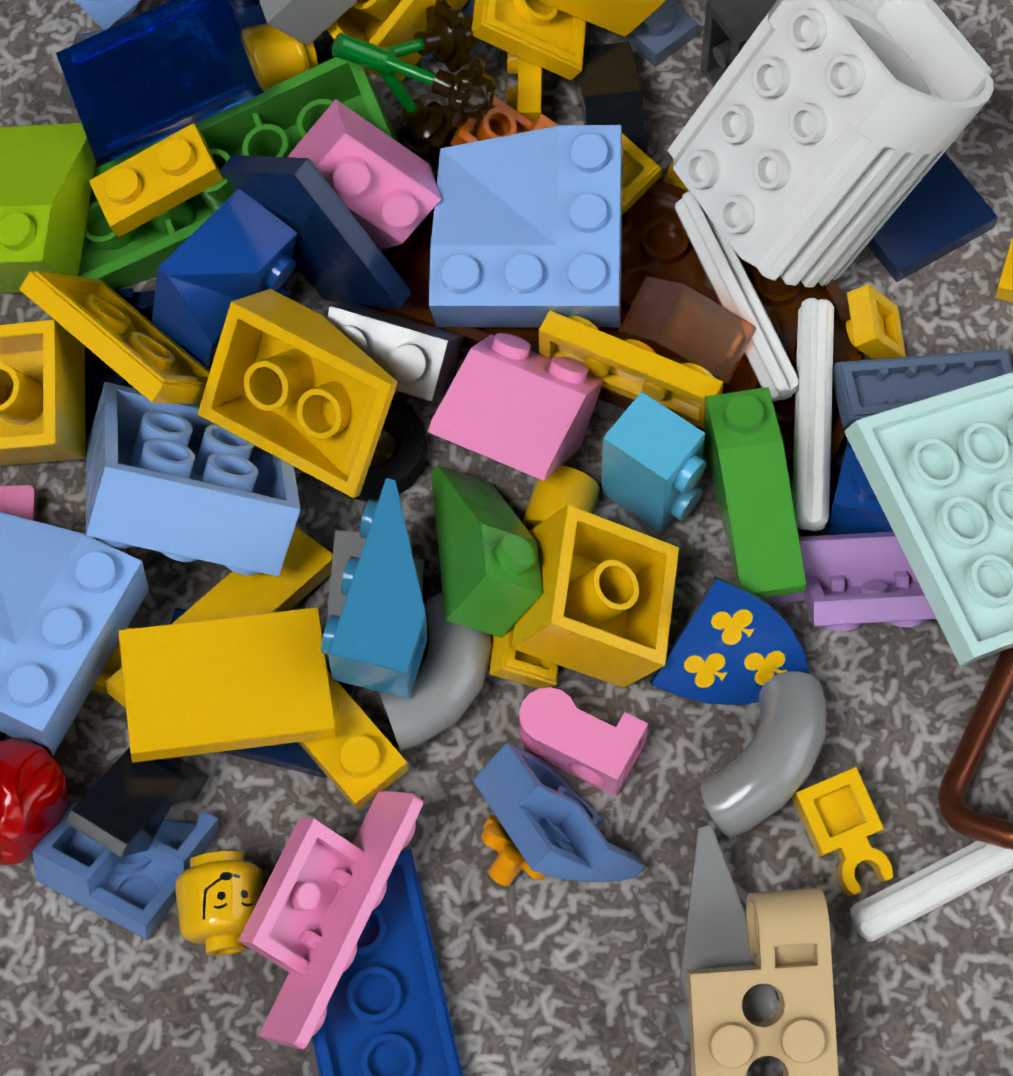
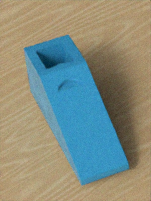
[321,478,428,699]

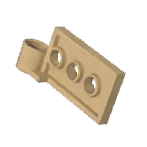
[686,888,839,1076]

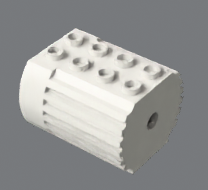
[667,0,994,287]

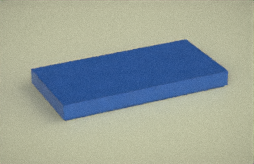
[312,849,463,1076]

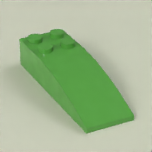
[78,57,399,289]

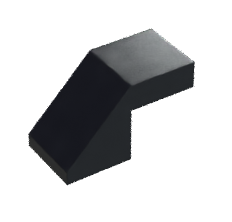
[574,42,648,153]
[65,747,209,857]

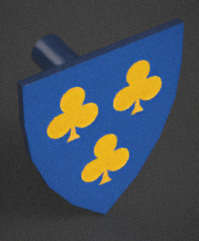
[650,576,810,705]

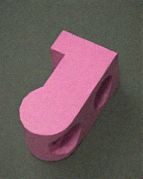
[519,687,648,797]

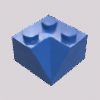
[152,189,297,370]

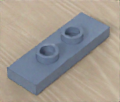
[832,349,1013,429]

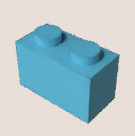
[601,391,706,533]

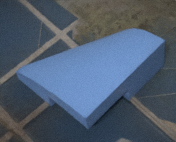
[472,742,646,882]
[32,803,219,940]

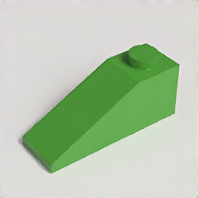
[703,387,807,598]
[431,465,543,638]

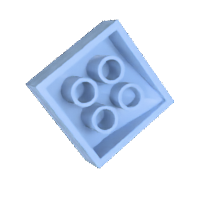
[429,125,623,327]
[86,382,301,577]
[0,512,149,756]

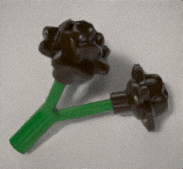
[332,0,496,159]

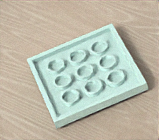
[844,372,1013,667]

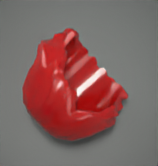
[0,738,69,865]

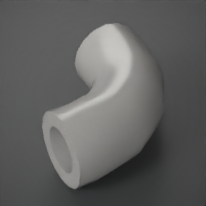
[379,592,492,752]
[700,671,826,839]

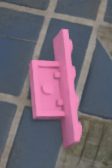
[238,791,424,1050]

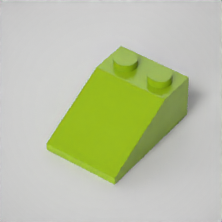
[0,122,101,293]

